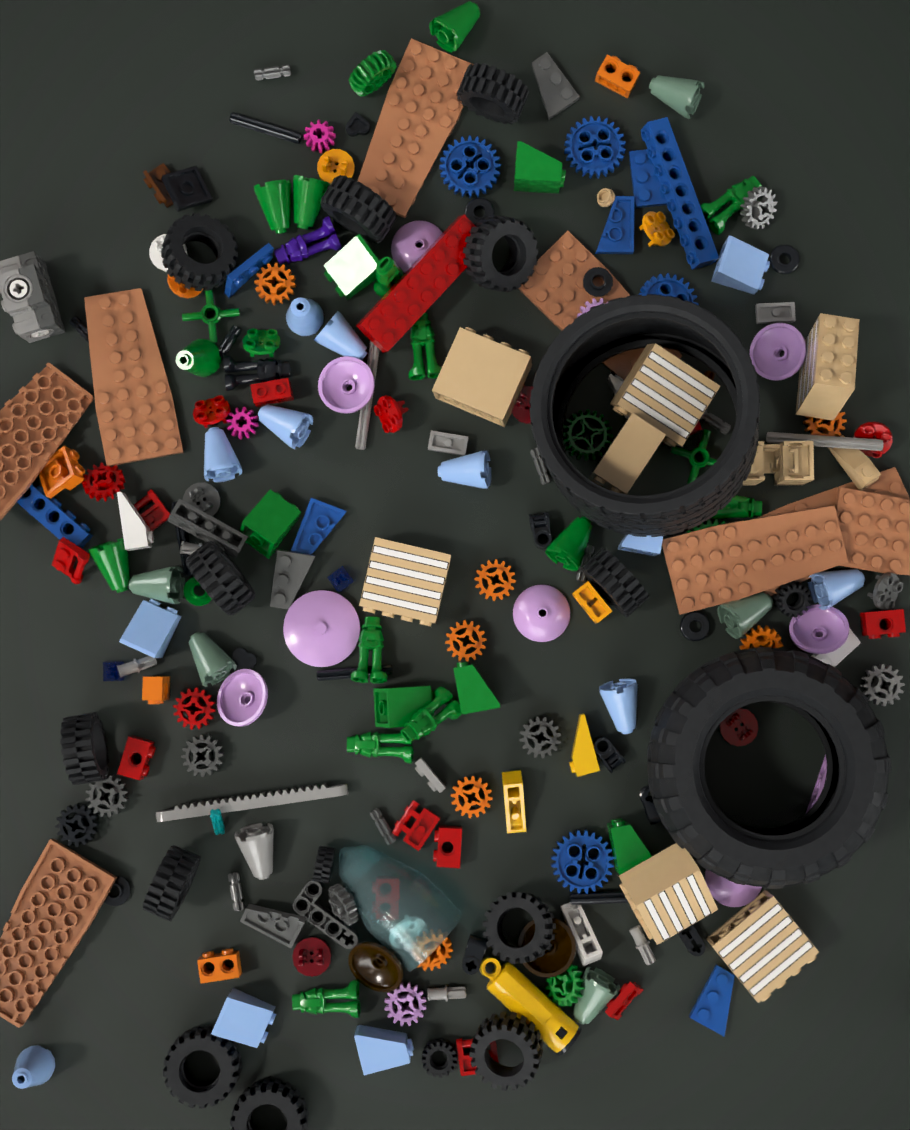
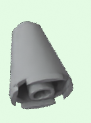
[235,823,274,880]

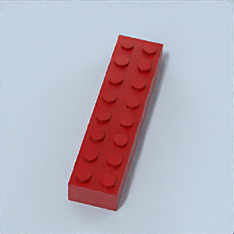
[356,214,476,353]

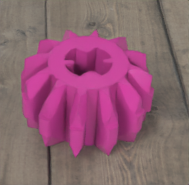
[304,119,336,153]
[226,407,259,440]

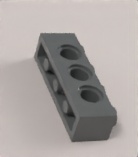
[168,499,248,558]

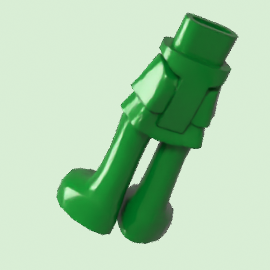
[700,176,762,235]
[374,256,404,297]
[408,313,442,380]
[351,617,387,684]
[401,687,462,743]
[347,732,413,764]
[292,980,361,1018]

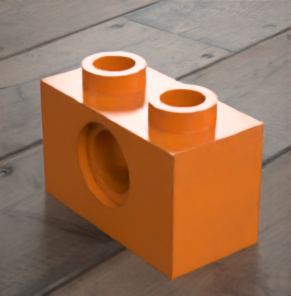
[142,676,170,704]

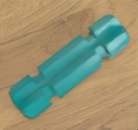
[210,808,225,835]

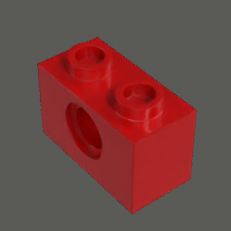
[250,378,294,407]
[860,609,906,639]
[117,735,156,780]
[433,825,462,868]

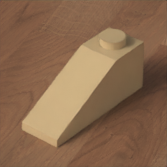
[828,435,881,491]

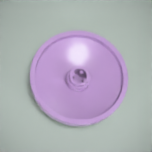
[283,590,361,667]

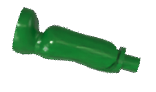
[712,495,762,519]

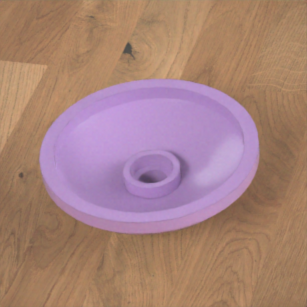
[391,221,443,273]
[750,323,807,381]
[318,356,375,414]
[513,585,570,642]
[789,604,849,654]
[217,669,268,727]
[705,869,762,907]

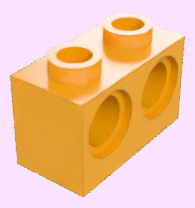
[572,581,612,624]

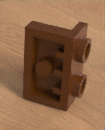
[143,163,173,208]

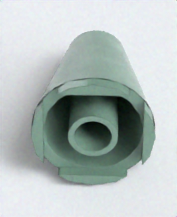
[649,75,704,119]
[129,566,185,604]
[717,592,773,639]
[188,632,237,687]
[573,967,620,1025]

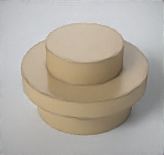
[597,188,615,207]

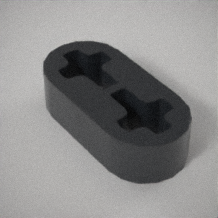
[678,925,706,956]

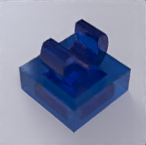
[327,566,354,593]
[103,661,124,681]

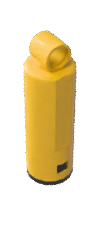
[479,957,582,1056]

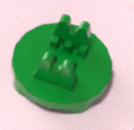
[242,328,281,357]

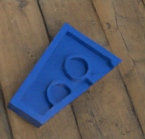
[629,149,667,208]
[595,196,635,254]
[224,243,274,298]
[291,498,347,554]
[689,964,735,1037]

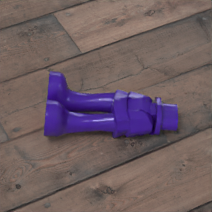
[274,216,342,264]

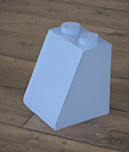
[711,235,770,295]
[618,534,663,556]
[119,598,182,658]
[211,988,277,1048]
[354,1025,414,1075]

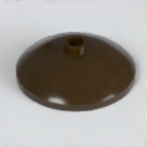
[518,918,576,977]
[348,942,403,992]

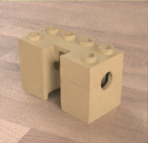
[743,441,814,486]

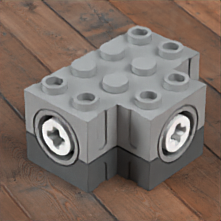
[0,251,65,343]

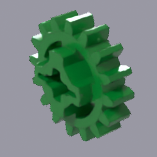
[545,964,585,1006]

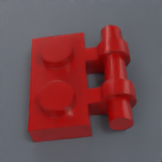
[392,800,440,851]

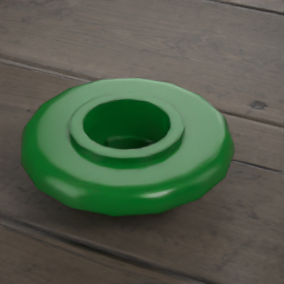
[184,577,212,606]

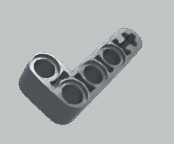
[293,878,359,949]

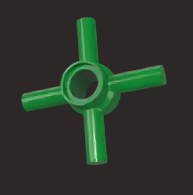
[182,289,240,343]
[670,429,717,484]

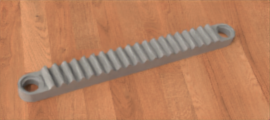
[156,783,349,822]

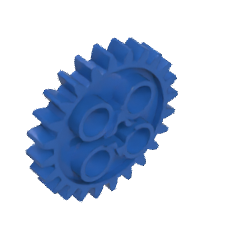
[564,116,626,179]
[439,136,501,198]
[638,273,699,305]
[551,829,614,894]

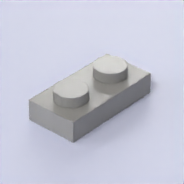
[755,302,796,324]
[428,430,468,456]
[415,757,446,793]

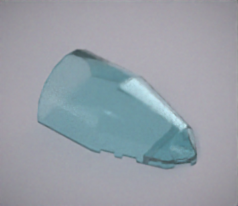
[339,845,462,972]

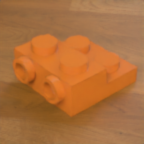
[39,446,85,499]

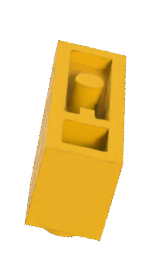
[569,713,600,777]
[502,770,527,834]

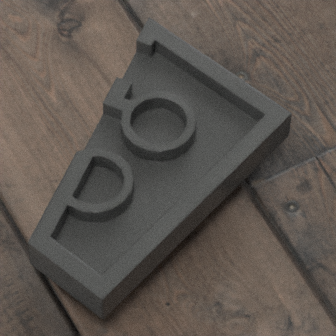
[531,52,580,121]
[270,549,316,609]
[240,904,307,948]

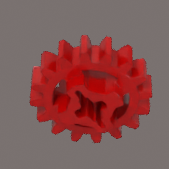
[82,462,125,502]
[173,687,216,730]

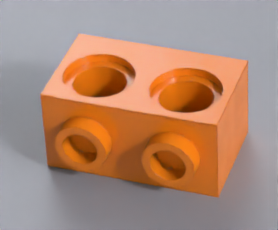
[595,54,640,98]
[197,948,242,984]

